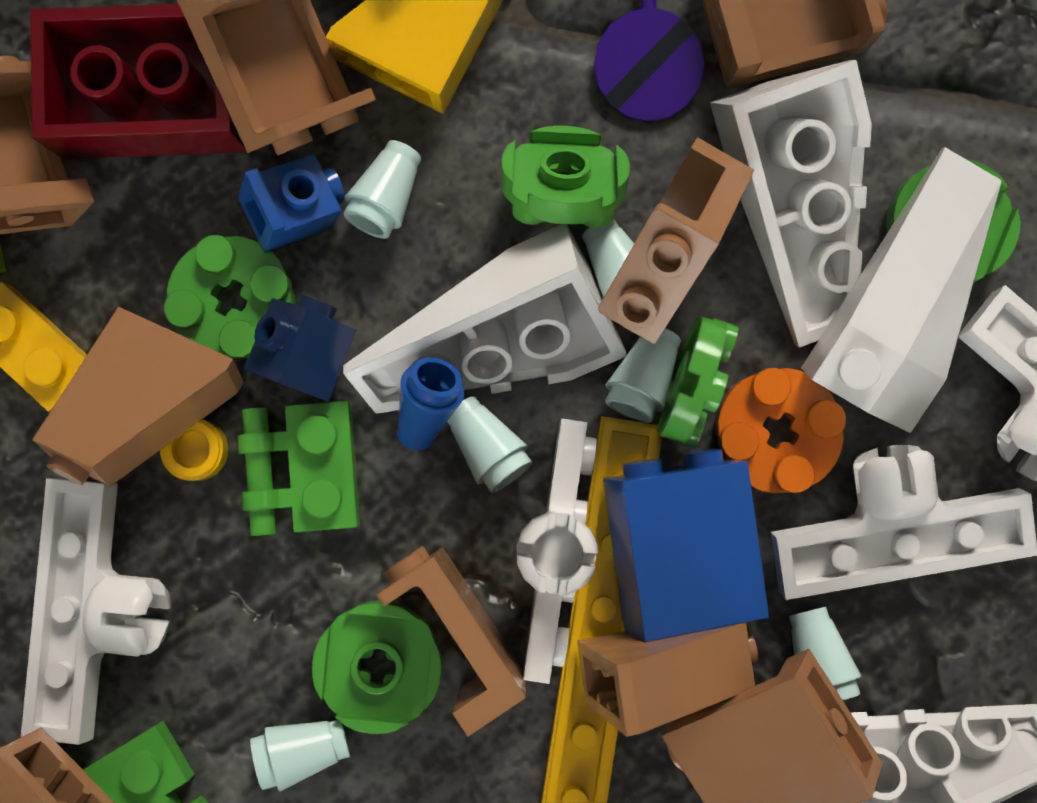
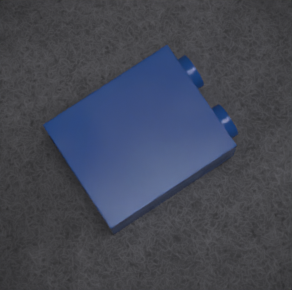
[603,449,769,642]

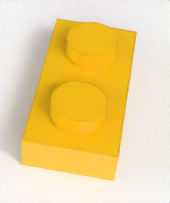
[0,282,87,412]

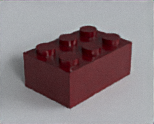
[30,4,247,159]

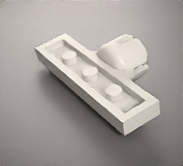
[958,285,1037,481]
[516,419,598,684]
[770,445,1037,600]
[21,478,171,745]

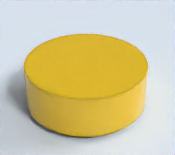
[160,419,229,481]

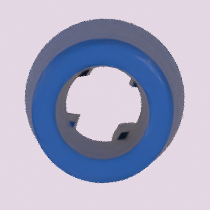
[397,357,464,450]

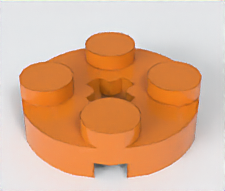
[714,368,846,493]

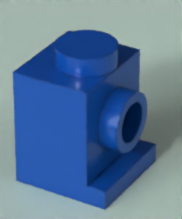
[238,154,345,253]

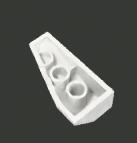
[710,60,872,347]
[801,147,1002,433]
[343,224,627,414]
[851,704,1037,803]

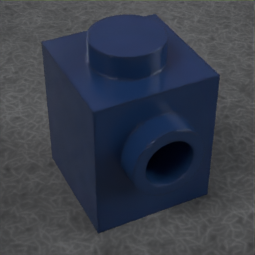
[244,295,357,402]

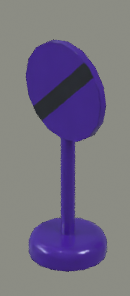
[593,0,705,122]

